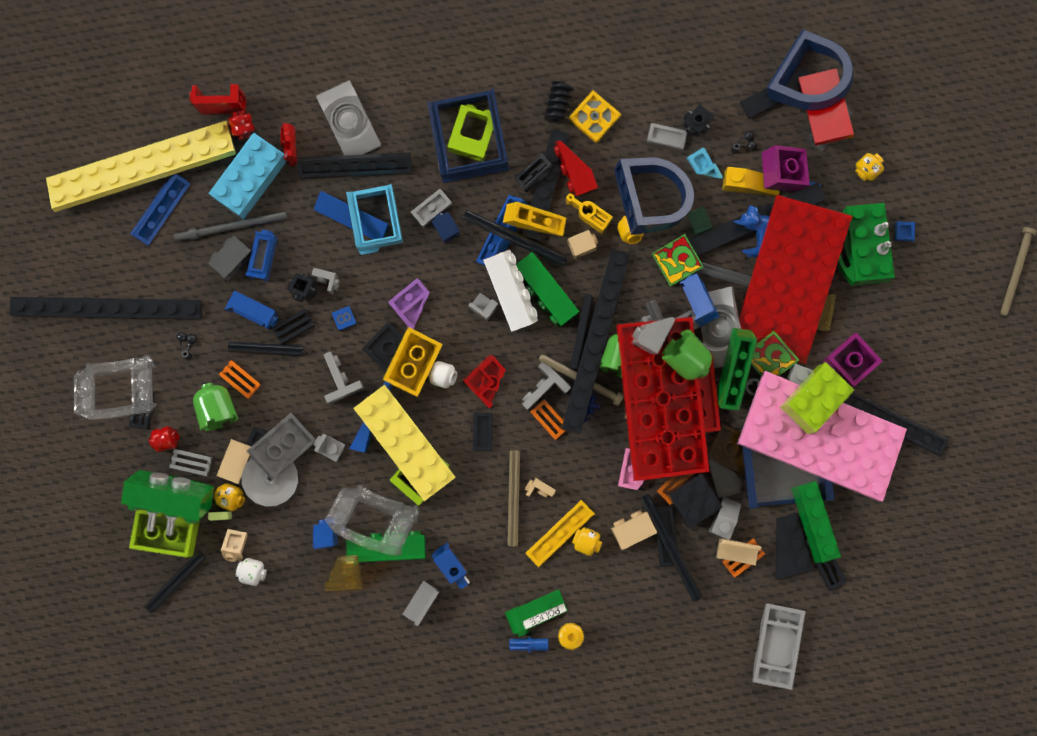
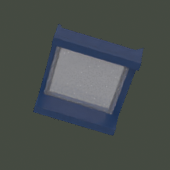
[742,446,834,508]

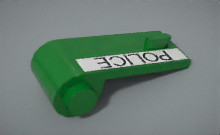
[504,589,568,637]

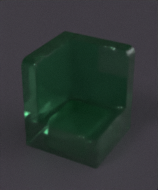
[687,206,713,237]

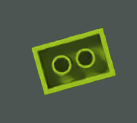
[780,362,854,434]
[129,509,200,557]

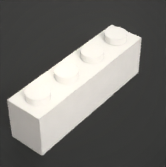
[483,250,538,332]

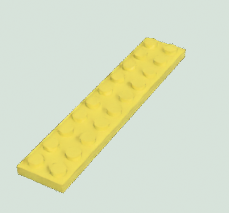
[46,121,236,212]

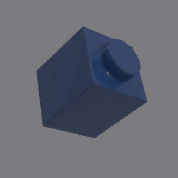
[432,212,461,244]

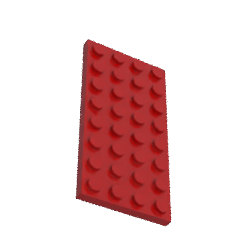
[739,195,852,364]

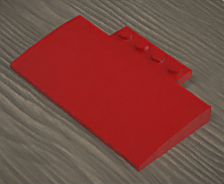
[616,317,721,481]

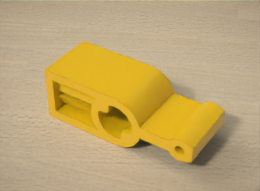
[566,194,613,234]

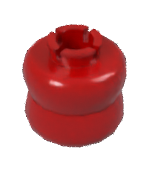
[228,110,255,139]
[149,426,179,453]

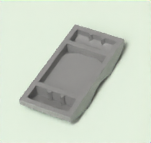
[316,80,382,155]
[701,286,741,369]
[752,603,805,690]

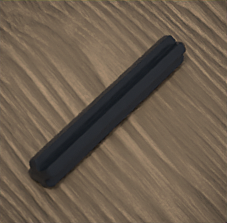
[228,342,304,356]
[145,551,206,613]

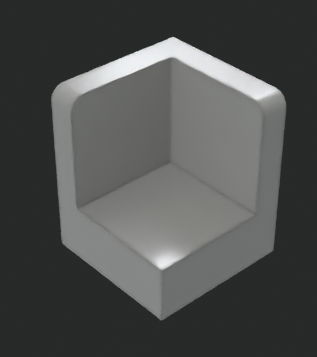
[468,293,498,321]

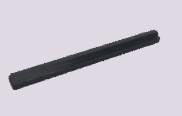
[462,210,567,266]
[640,494,702,601]

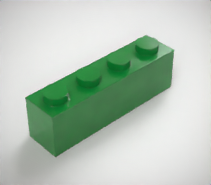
[516,252,580,328]
[717,328,757,410]
[791,481,841,563]
[346,531,426,563]

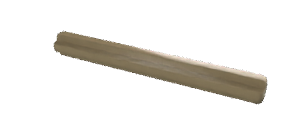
[507,451,520,547]

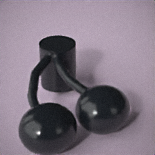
[731,131,757,154]
[176,332,197,361]

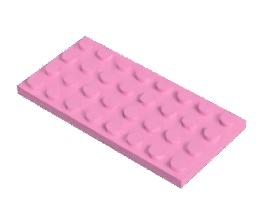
[737,371,907,502]

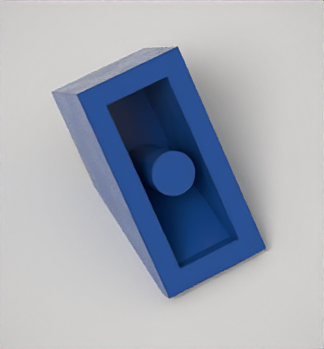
[313,518,339,549]

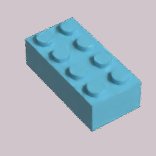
[208,133,287,220]

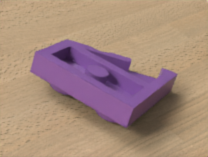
[388,278,430,329]

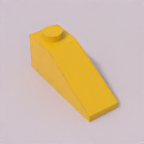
[722,167,779,196]
[503,202,566,236]

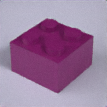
[762,145,810,192]
[823,332,883,387]

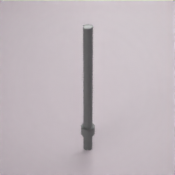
[174,211,288,241]

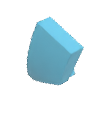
[686,147,723,179]

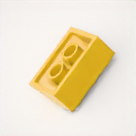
[383,327,443,397]

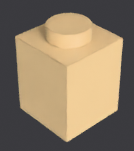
[567,230,598,259]

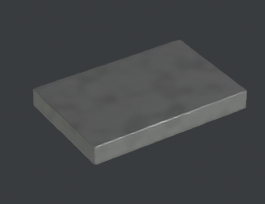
[247,413,316,480]

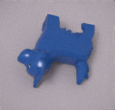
[734,205,770,258]

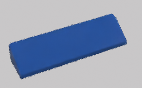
[130,174,191,246]
[314,191,389,240]
[476,195,529,266]

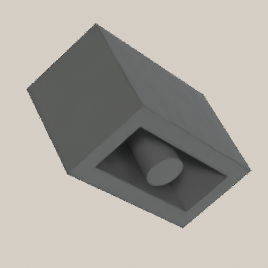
[208,236,252,281]

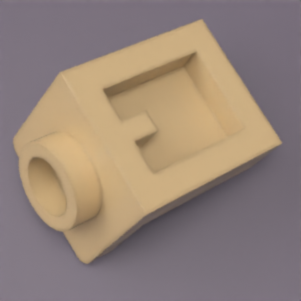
[525,478,556,498]
[221,529,247,562]

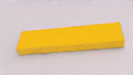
[526,500,595,567]

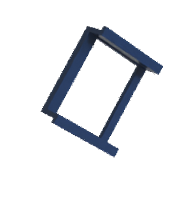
[427,89,509,183]

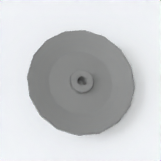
[242,458,298,506]

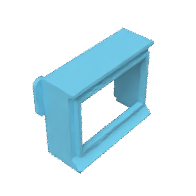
[346,184,403,254]

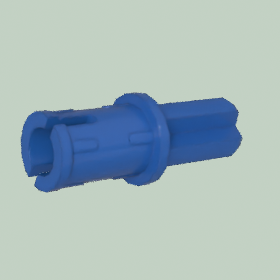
[509,637,548,653]

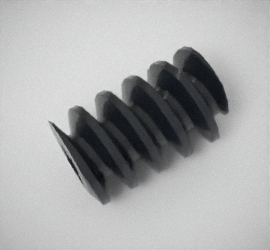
[544,81,574,124]

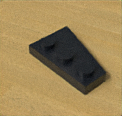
[775,513,813,580]

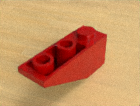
[553,140,598,196]

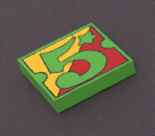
[652,234,704,286]
[751,331,799,376]

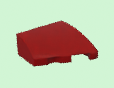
[280,123,297,166]
[462,355,506,408]

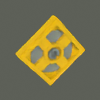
[568,91,621,143]

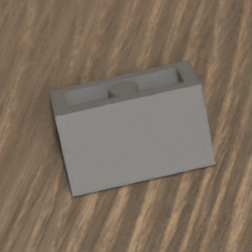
[402,581,440,626]

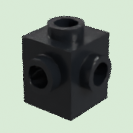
[683,104,714,138]
[288,273,318,303]

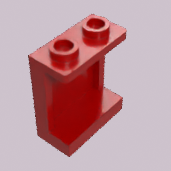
[189,84,246,115]

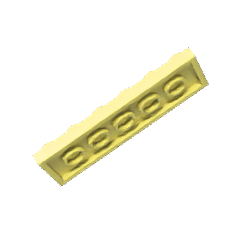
[354,385,456,501]

